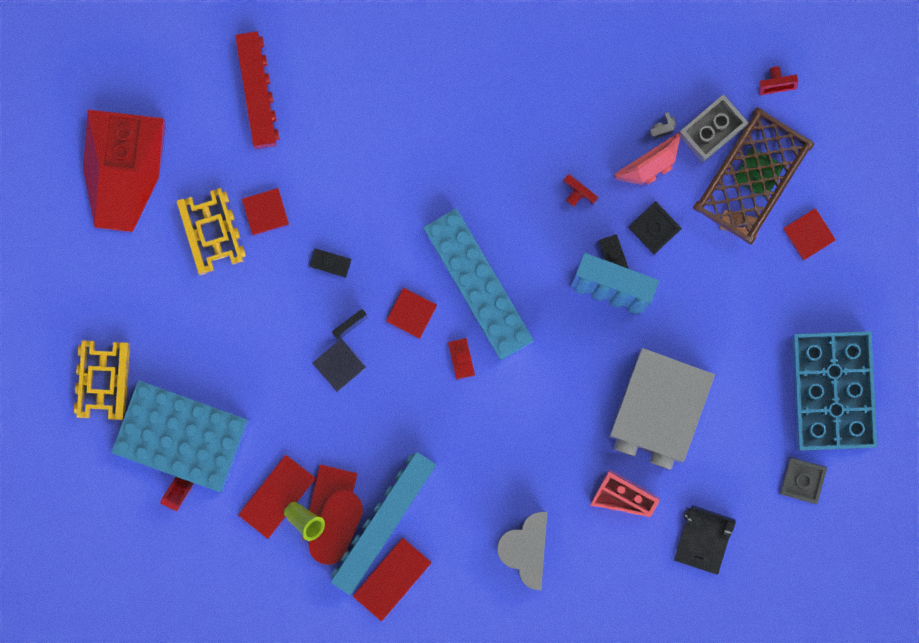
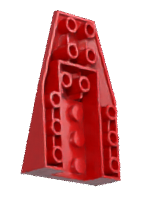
[83,109,166,232]

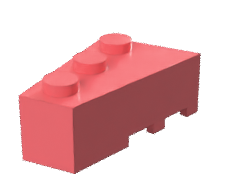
[590,469,660,517]

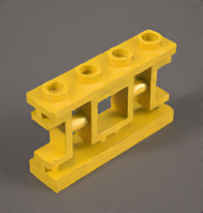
[177,187,246,276]
[74,340,130,420]

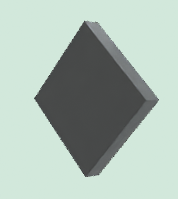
[780,457,827,505]

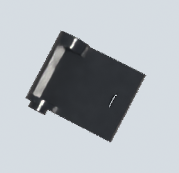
[673,505,736,575]

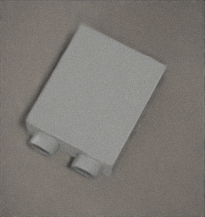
[608,348,715,470]

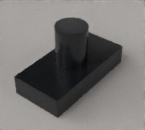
[599,234,629,269]
[309,248,352,278]

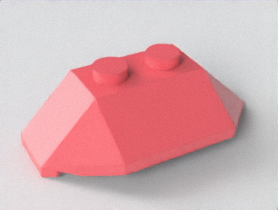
[613,133,680,185]

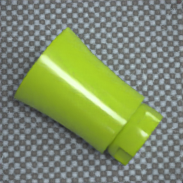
[284,502,325,541]

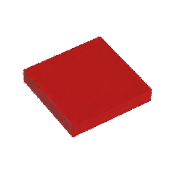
[242,188,289,236]
[783,208,836,261]
[386,287,437,339]

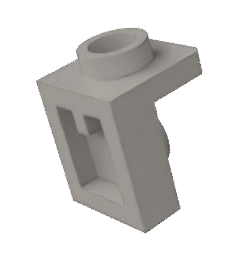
[649,112,676,140]

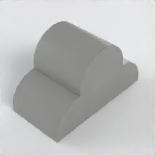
[497,512,547,590]

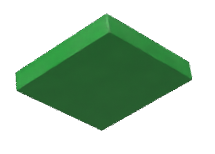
[733,147,784,198]

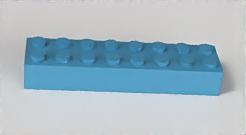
[423,208,534,361]
[330,452,437,595]

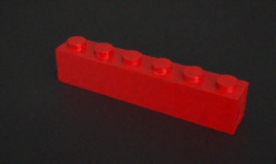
[235,31,280,149]

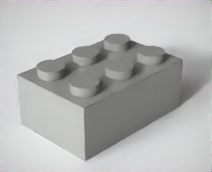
[679,94,748,163]

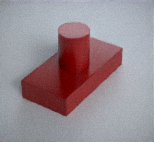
[758,66,799,96]
[563,174,598,207]
[448,338,475,380]
[160,477,194,512]

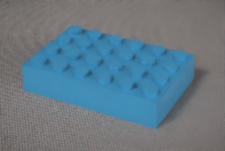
[571,253,660,315]
[791,331,877,451]
[111,380,249,493]

